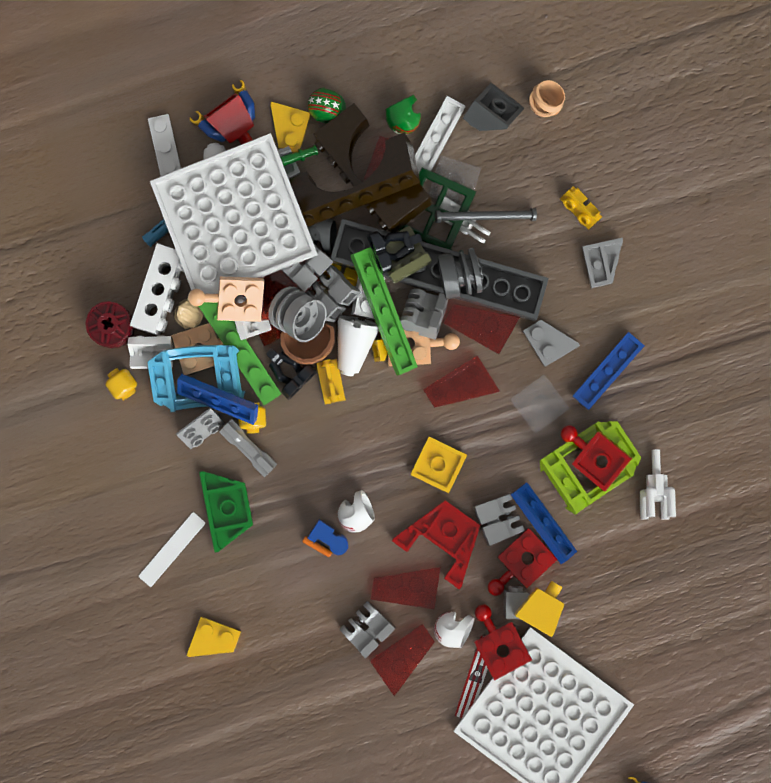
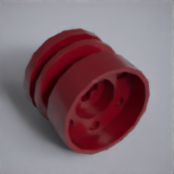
[85,301,135,349]

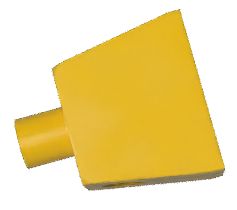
[514,581,564,637]

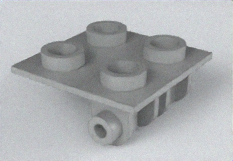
[176,408,225,449]

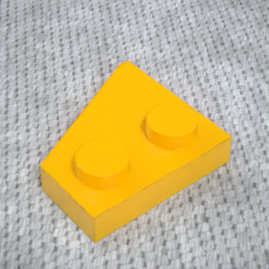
[271,102,311,153]
[186,616,241,657]

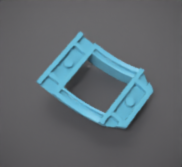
[147,345,245,412]

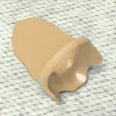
[174,299,204,329]

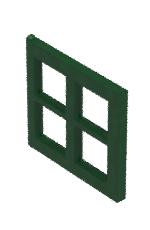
[398,167,477,250]

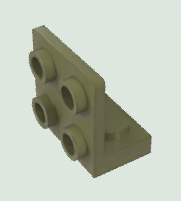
[386,226,432,284]

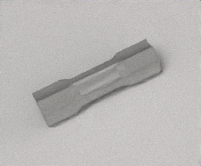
[219,419,278,477]

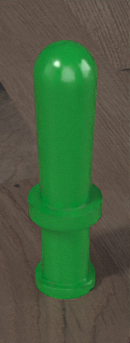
[280,145,318,166]

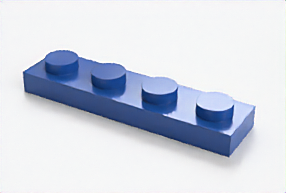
[572,332,645,410]
[177,374,258,425]
[511,482,577,564]

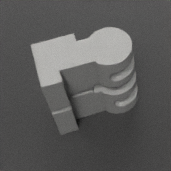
[282,245,333,292]
[306,265,361,322]
[400,289,448,340]
[473,494,525,546]
[340,601,396,659]

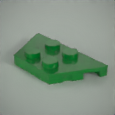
[199,471,254,553]

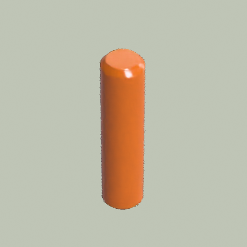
[302,536,332,557]

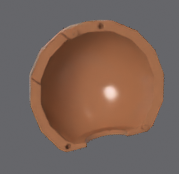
[281,324,335,364]

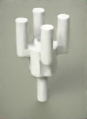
[640,449,676,520]

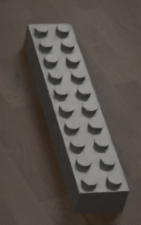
[331,219,549,321]

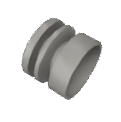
[268,286,327,342]

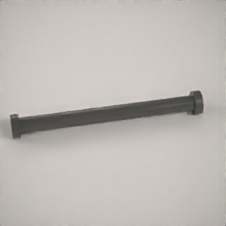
[435,208,537,223]

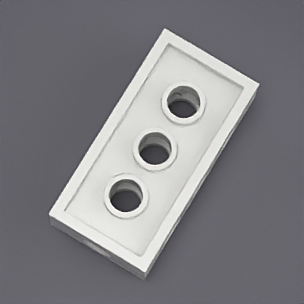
[130,243,184,336]

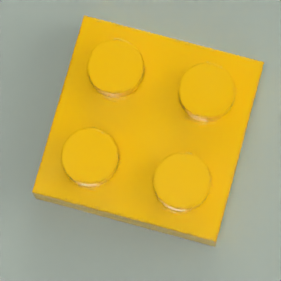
[410,437,467,493]

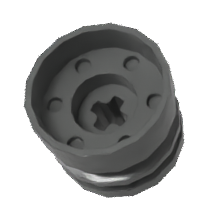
[437,248,483,300]

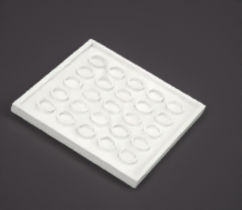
[150,133,318,294]
[453,627,634,783]

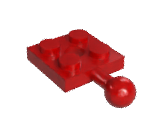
[561,425,633,492]
[487,528,557,596]
[474,604,533,681]

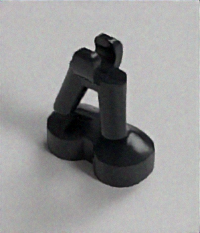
[367,231,422,274]
[266,349,318,400]

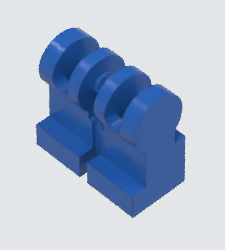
[307,518,348,555]

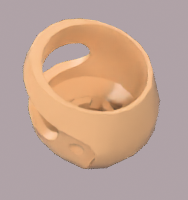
[529,80,565,117]

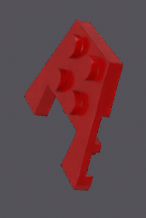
[392,500,480,590]

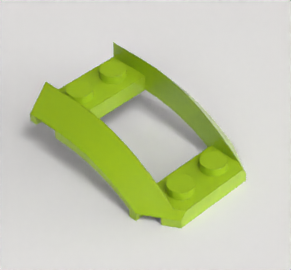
[540,421,641,515]

